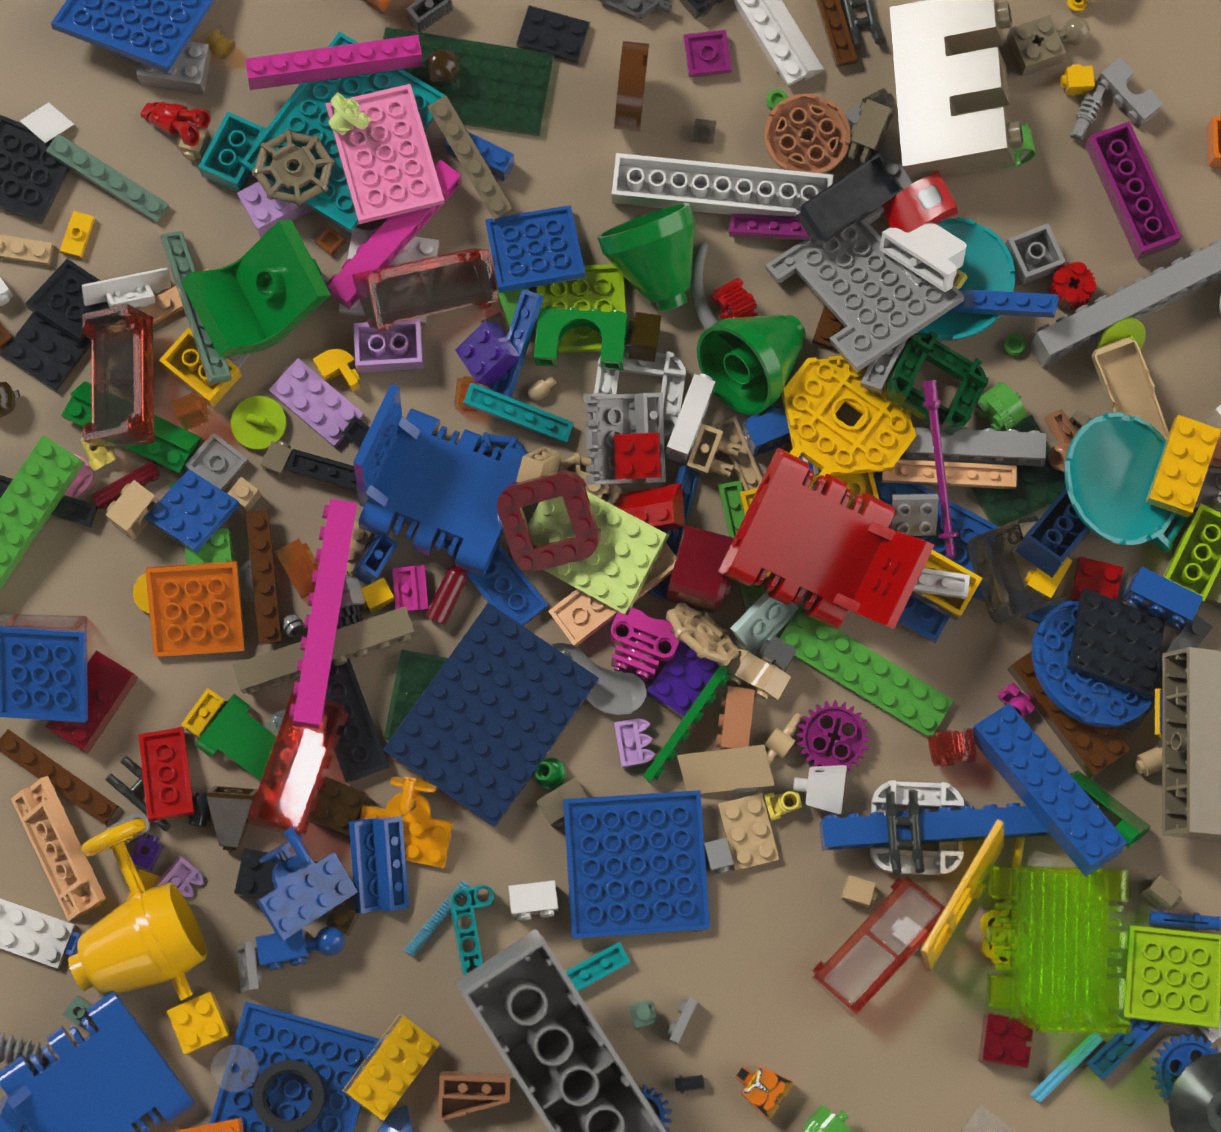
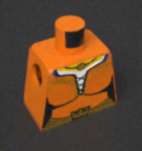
[735,1066,794,1120]

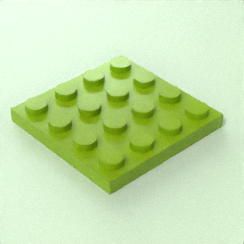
[537,264,626,353]
[1123,925,1221,1029]

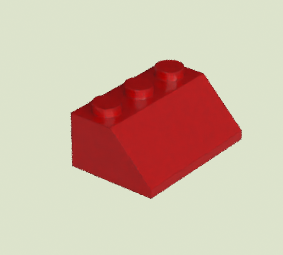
[614,483,685,531]

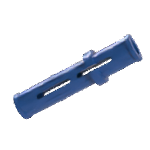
[1149,911,1221,931]

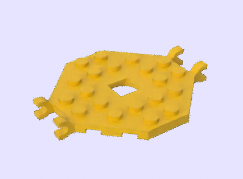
[781,355,917,485]

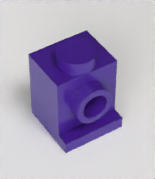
[130,834,164,871]

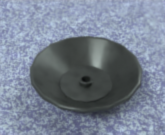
[1168,1052,1221,1132]

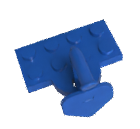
[257,827,358,941]

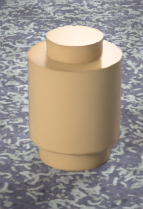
[1135,747,1162,776]

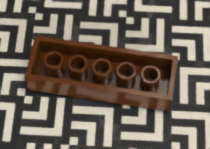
[1007,651,1130,779]

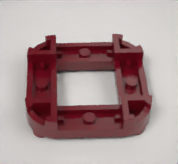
[497,469,601,571]

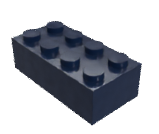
[1015,488,1091,578]

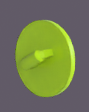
[1097,317,1146,350]
[231,396,287,450]

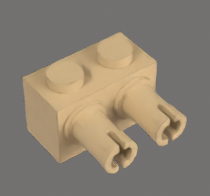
[686,424,741,479]

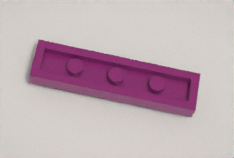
[729,213,812,241]

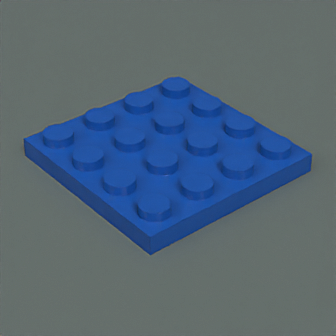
[485,205,586,293]
[0,626,88,722]

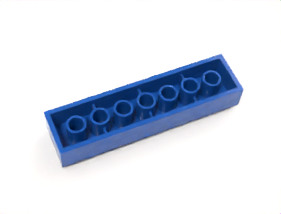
[970,703,1127,877]

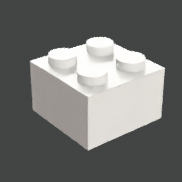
[509,880,558,921]

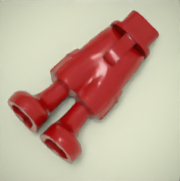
[140,102,211,146]

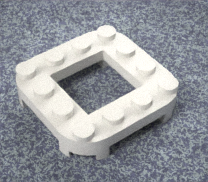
[594,349,686,439]
[870,780,964,875]

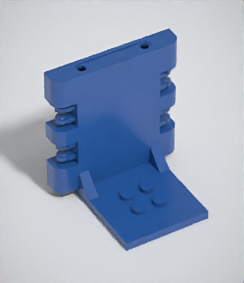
[353,384,528,577]
[0,991,196,1132]

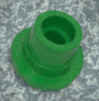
[534,758,566,790]

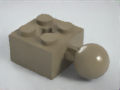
[1006,15,1090,76]

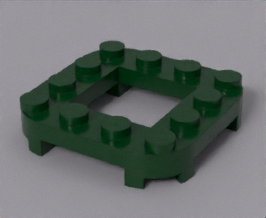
[886,331,989,435]

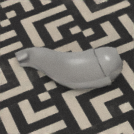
[552,643,646,715]

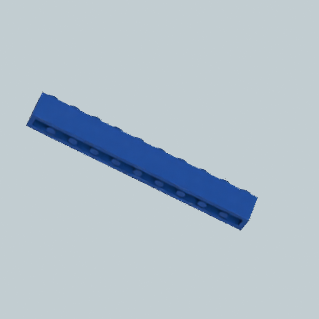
[819,803,1050,851]

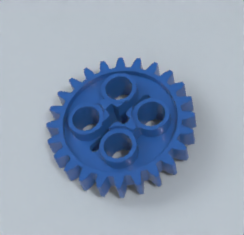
[1150,1034,1219,1104]

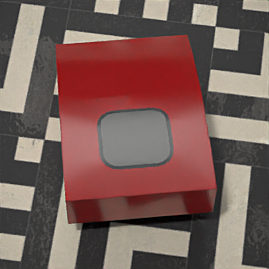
[881,170,958,233]

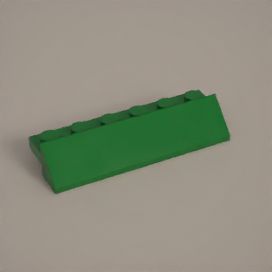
[61,381,202,475]

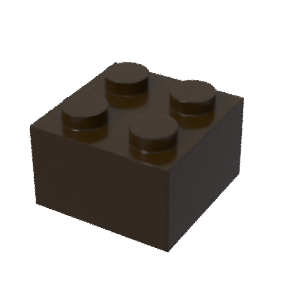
[306,776,369,838]

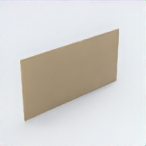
[677,745,774,794]

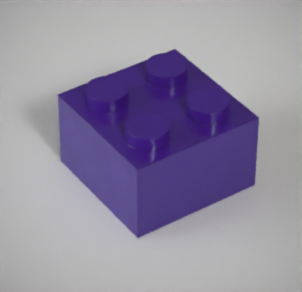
[455,321,521,387]

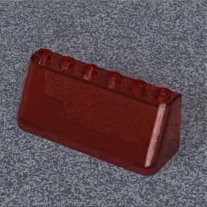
[246,688,348,836]

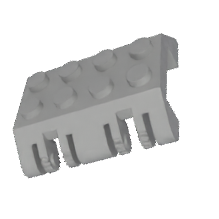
[583,393,666,484]

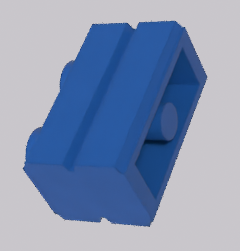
[350,535,398,585]

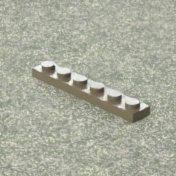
[427,95,513,220]

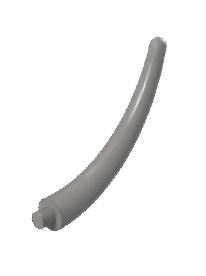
[691,242,718,330]

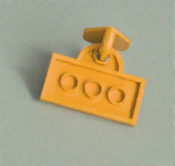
[360,777,453,868]

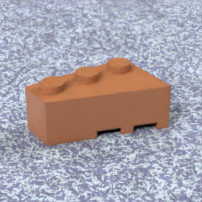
[716,686,755,750]
[438,1071,511,1123]

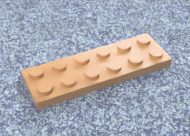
[549,542,677,647]

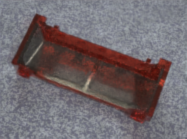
[352,248,499,332]
[82,304,155,447]

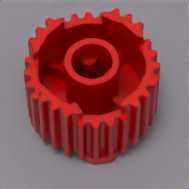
[1049,261,1096,311]
[710,277,758,320]

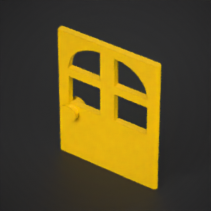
[921,819,1005,971]

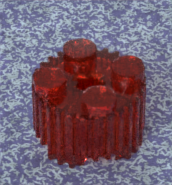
[927,728,977,767]

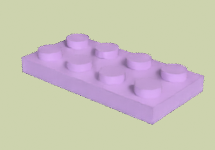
[269,358,364,448]

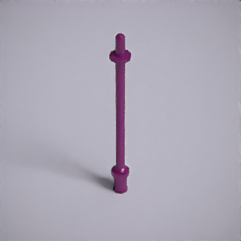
[922,380,959,558]

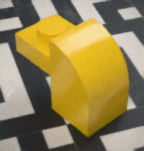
[313,349,360,392]

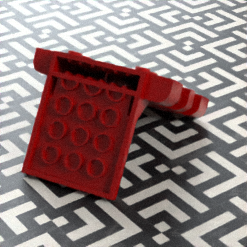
[718,448,934,629]

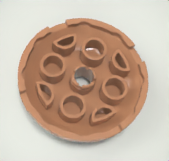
[764,93,851,174]

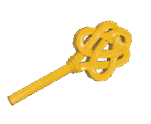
[980,837,1036,970]

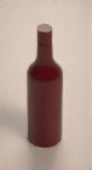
[425,565,467,626]

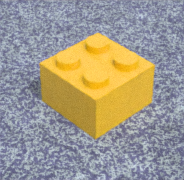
[167,992,231,1055]

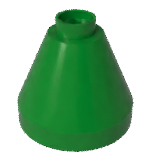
[597,203,695,312]
[697,314,806,415]

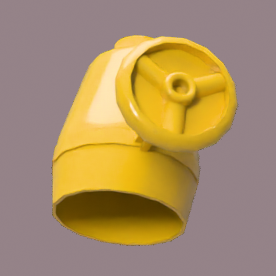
[68,818,207,1000]

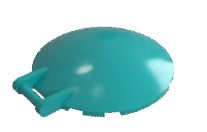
[915,217,1015,341]
[1065,412,1191,552]

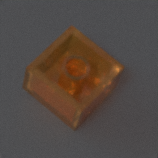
[275,539,319,599]

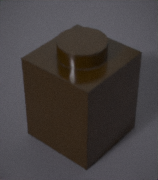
[325,905,359,936]

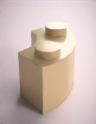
[724,649,791,700]

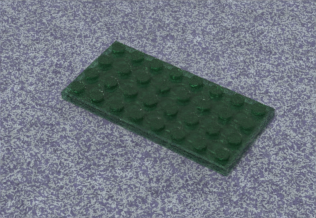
[383,27,554,137]

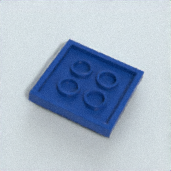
[145,469,240,553]

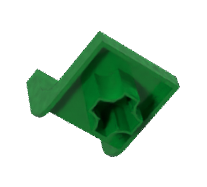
[181,219,331,357]

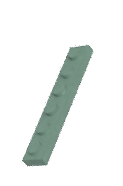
[46,133,169,224]

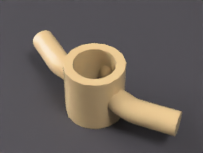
[764,713,802,765]

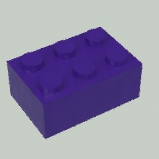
[647,641,720,720]

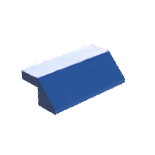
[349,816,409,914]

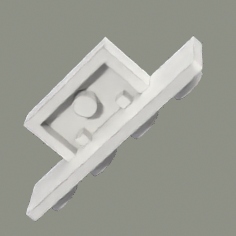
[82,268,171,312]

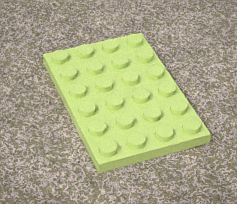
[528,491,669,615]

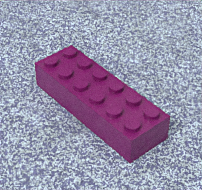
[1085,121,1182,260]

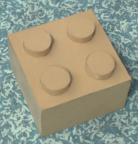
[106,480,159,541]

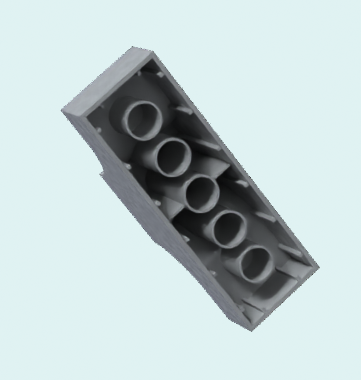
[454,929,666,1132]

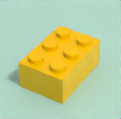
[159,327,242,408]

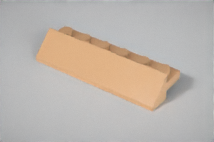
[11,776,106,921]

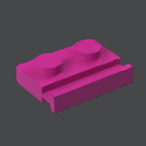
[392,565,429,612]

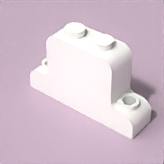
[879,223,967,292]

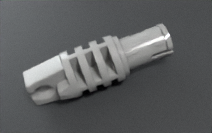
[1070,84,1105,142]

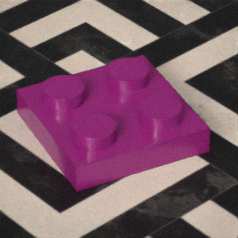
[683,30,732,78]

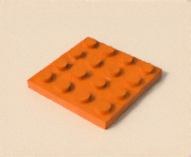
[145,561,245,657]

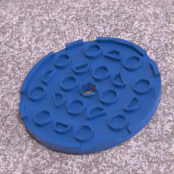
[1032,600,1160,728]

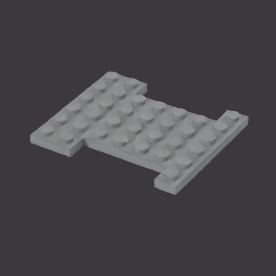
[765,206,964,372]

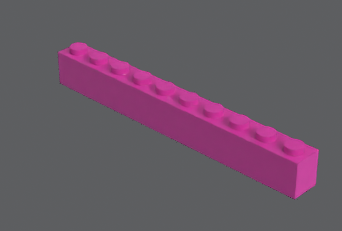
[289,498,357,729]

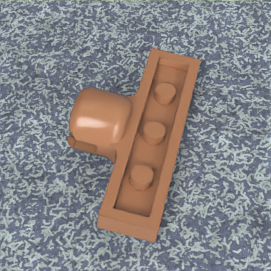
[1044,409,1077,471]

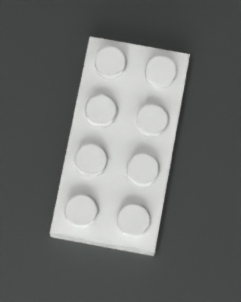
[0,898,76,969]

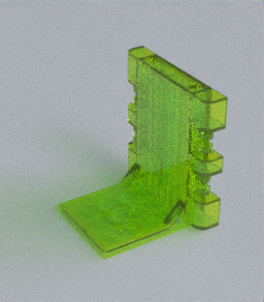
[986,865,1131,1033]

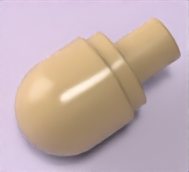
[528,376,557,401]

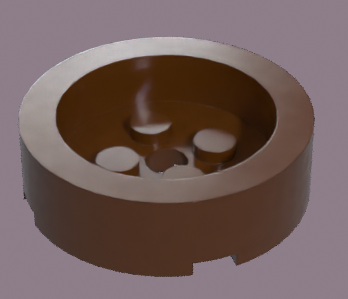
[614,41,649,132]

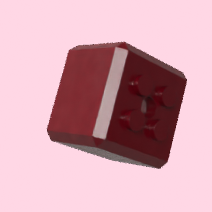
[666,525,733,613]

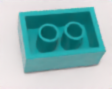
[198,111,266,192]

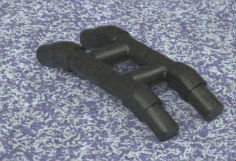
[841,0,883,49]
[105,756,171,831]
[885,790,925,875]

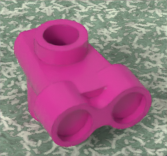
[997,682,1035,718]

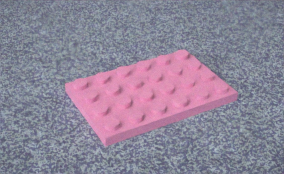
[326,84,444,224]

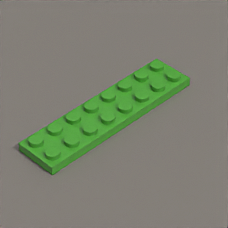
[779,607,954,739]

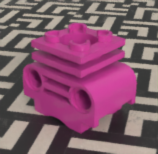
[610,607,680,682]

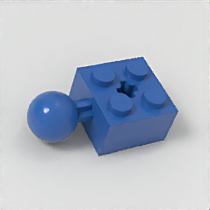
[255,926,345,971]

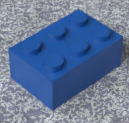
[1121,567,1203,629]

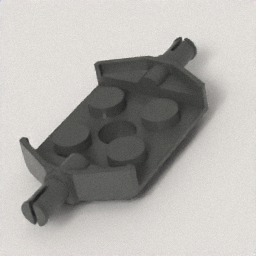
[598,0,673,19]

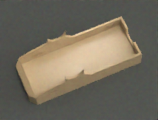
[1091,338,1169,441]

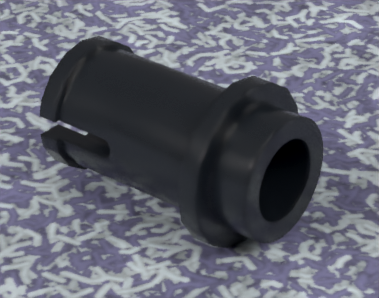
[675,1074,704,1094]

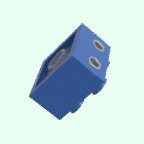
[743,406,791,457]

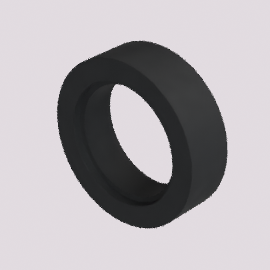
[253,1060,326,1132]

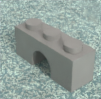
[1097,57,1163,127]

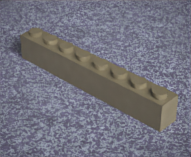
[232,606,416,695]

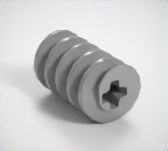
[0,1032,49,1072]

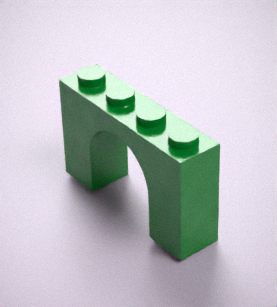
[534,306,628,371]

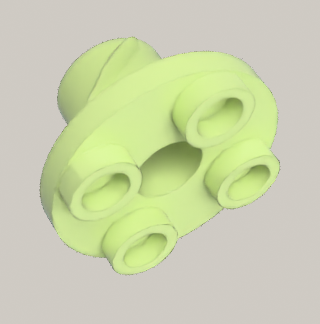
[329,93,371,135]

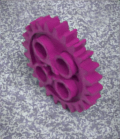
[796,700,871,771]

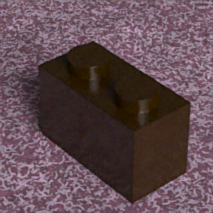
[626,312,662,362]

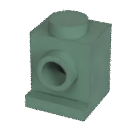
[628,1000,657,1029]

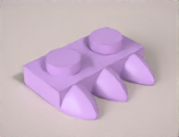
[614,719,655,768]
[152,855,204,897]

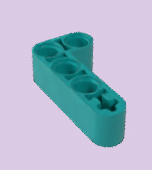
[449,884,494,976]

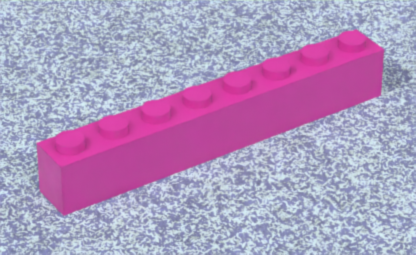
[245,35,422,90]
[327,160,462,310]

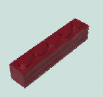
[91,461,161,510]

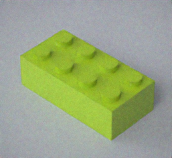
[1162,503,1221,605]

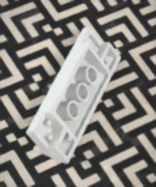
[734,0,824,87]

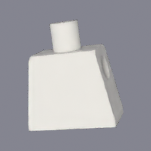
[793,765,847,814]

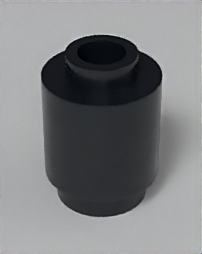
[187,793,211,827]

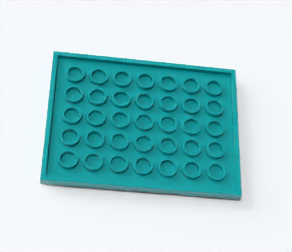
[241,31,448,233]

